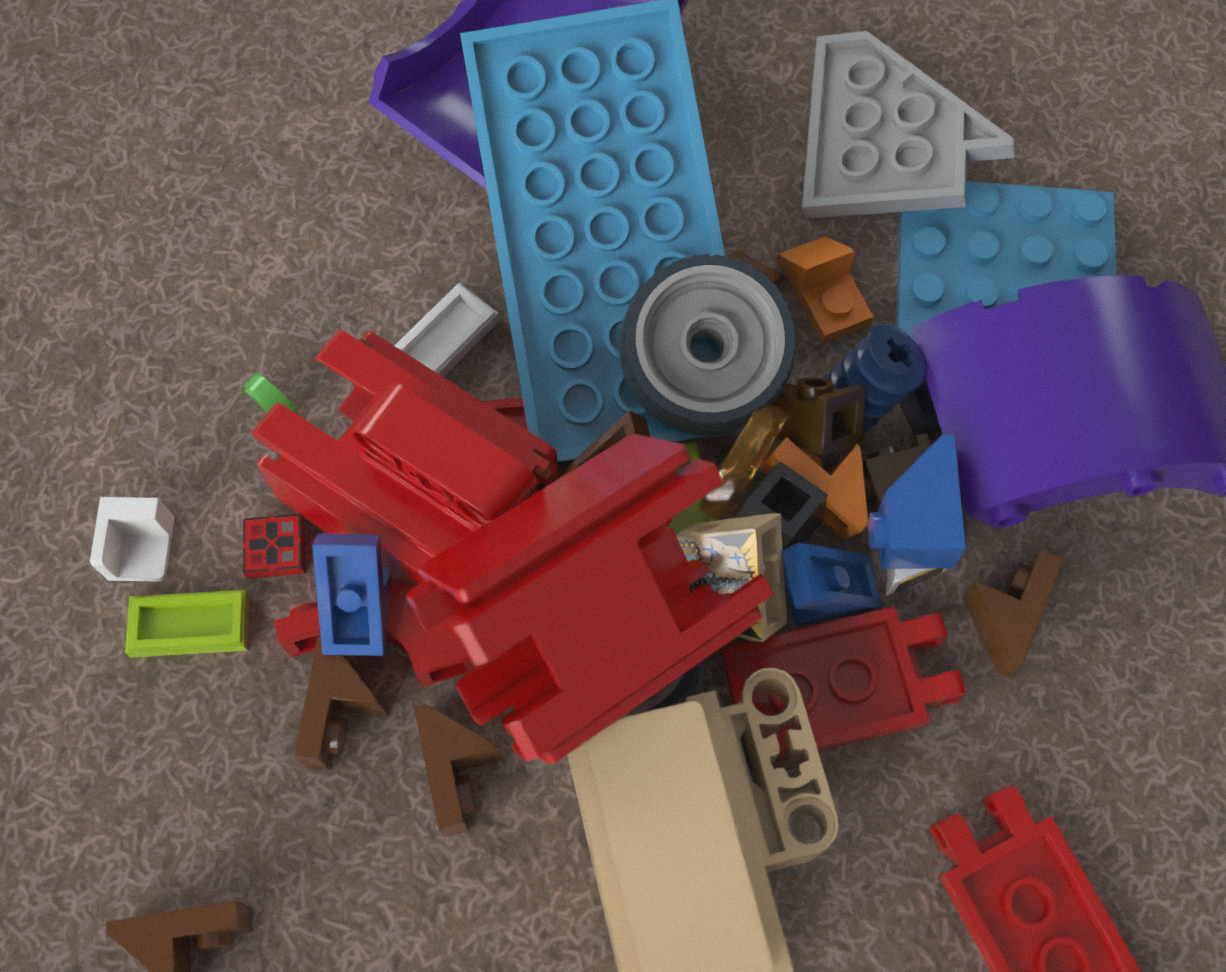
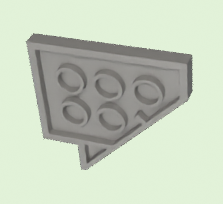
[802,31,1015,219]

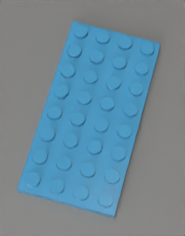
[460,0,757,464]

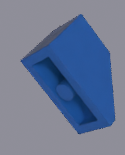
[868,435,966,569]

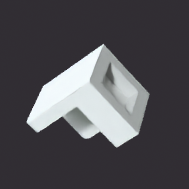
[90,497,174,581]

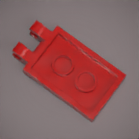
[721,606,966,767]
[929,784,1141,972]

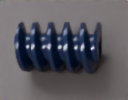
[822,323,926,436]

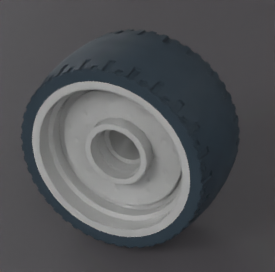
[620,254,796,435]

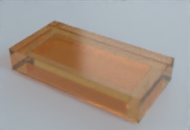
[699,404,791,521]

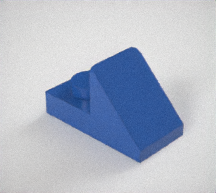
[313,534,392,656]
[781,543,883,626]

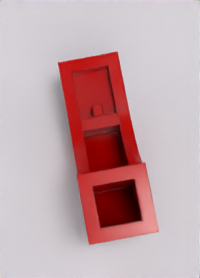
[274,579,478,687]

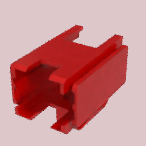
[251,330,560,587]
[406,434,774,764]

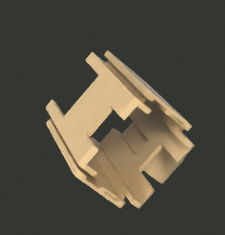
[567,668,839,972]

